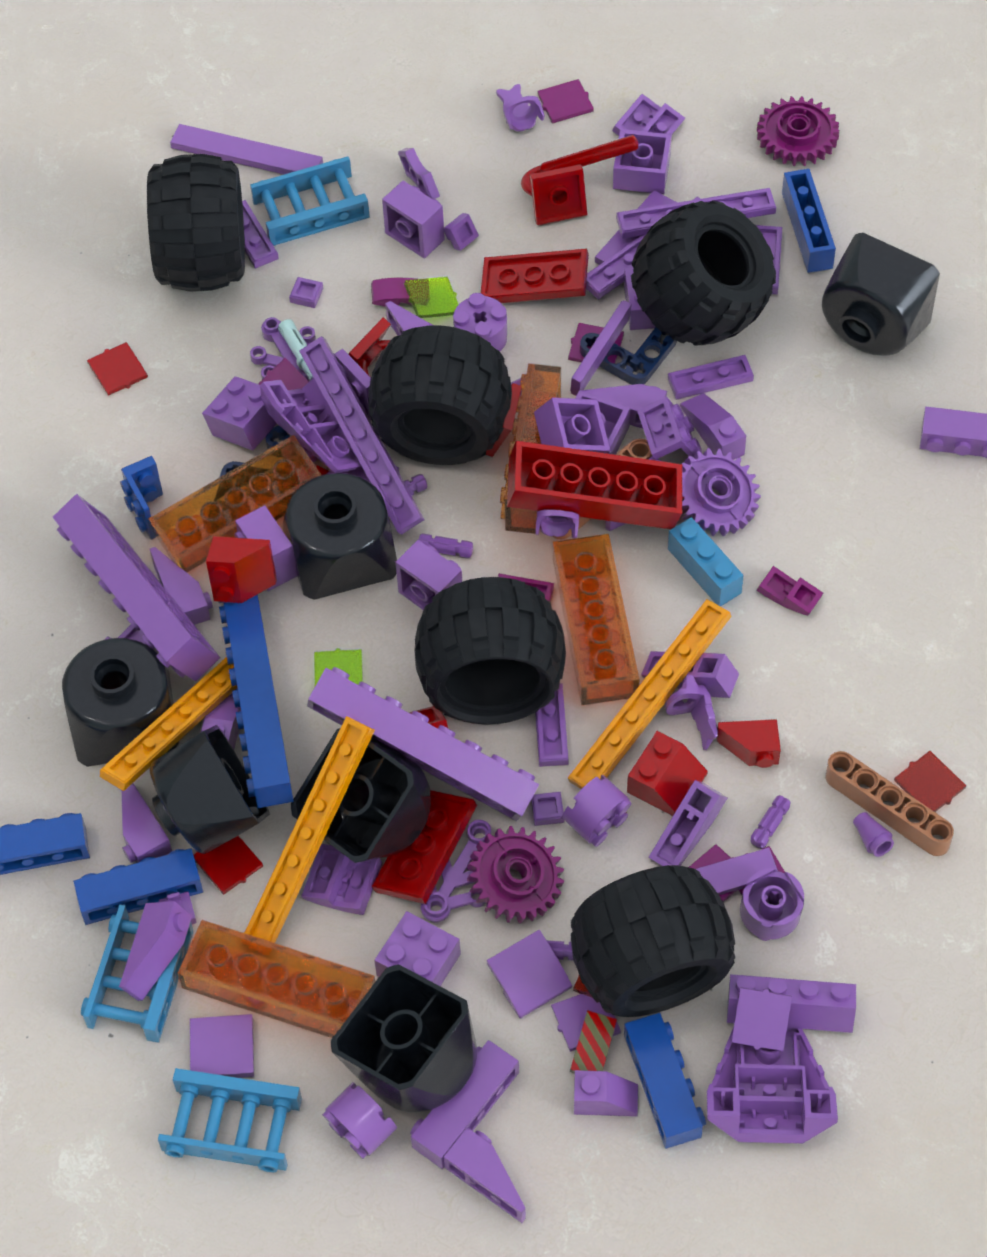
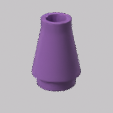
[853,812,894,857]

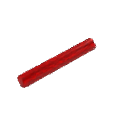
[541,135,639,172]

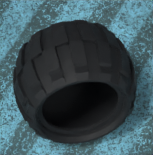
[147,154,245,292]
[631,200,776,346]
[368,325,512,465]
[414,577,566,725]
[571,865,735,1017]

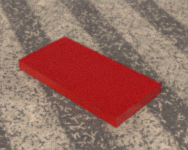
[480,248,589,303]
[372,790,477,904]

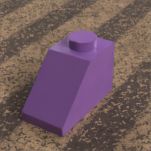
[574,1070,638,1116]

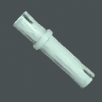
[278,319,313,381]

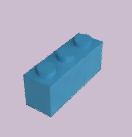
[668,517,744,606]

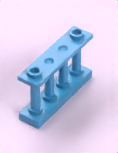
[250,156,370,246]
[81,905,194,1043]
[158,1068,302,1173]

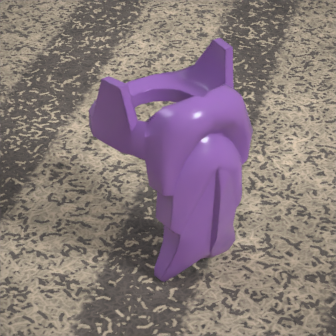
[496,84,545,132]
[536,510,579,539]
[665,675,718,750]

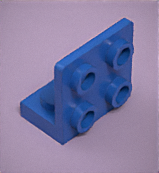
[120,456,163,540]

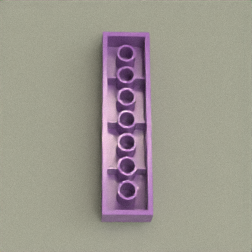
[53,494,221,682]
[307,667,539,821]

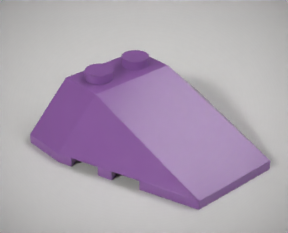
[260,378,363,473]
[707,1027,838,1144]

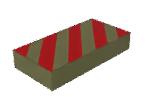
[570,1010,617,1073]

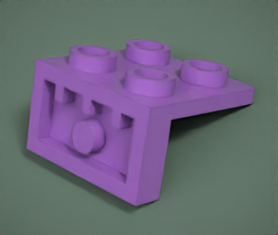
[637,396,702,460]

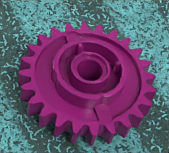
[757,96,840,166]
[467,826,564,924]

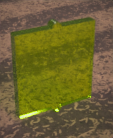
[404,276,459,318]
[314,648,363,686]

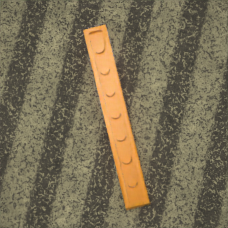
[568,599,732,789]
[99,657,237,791]
[242,716,375,952]

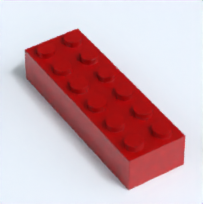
[507,441,682,530]

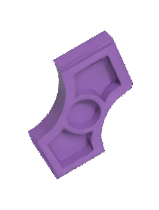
[398,148,440,199]

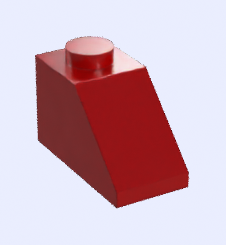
[717,719,781,768]

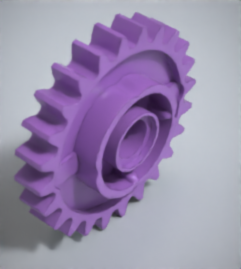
[682,448,761,536]

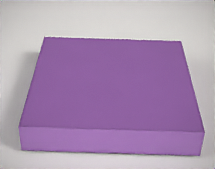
[190,1014,254,1078]

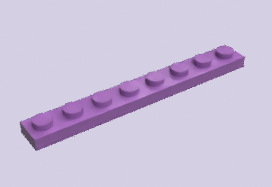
[299,336,425,535]

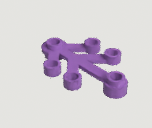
[250,317,316,381]
[421,820,492,922]

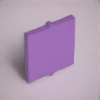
[731,987,792,1051]
[551,991,621,1052]

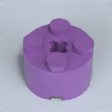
[453,293,507,351]
[562,775,632,847]
[740,868,804,941]
[322,1082,397,1159]

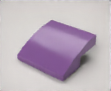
[612,94,685,135]
[302,844,382,915]
[487,930,572,1018]

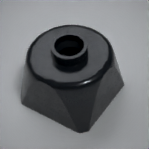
[821,232,940,356]
[283,473,397,600]
[62,638,179,767]
[150,725,270,854]
[291,728,431,863]
[331,964,477,1112]

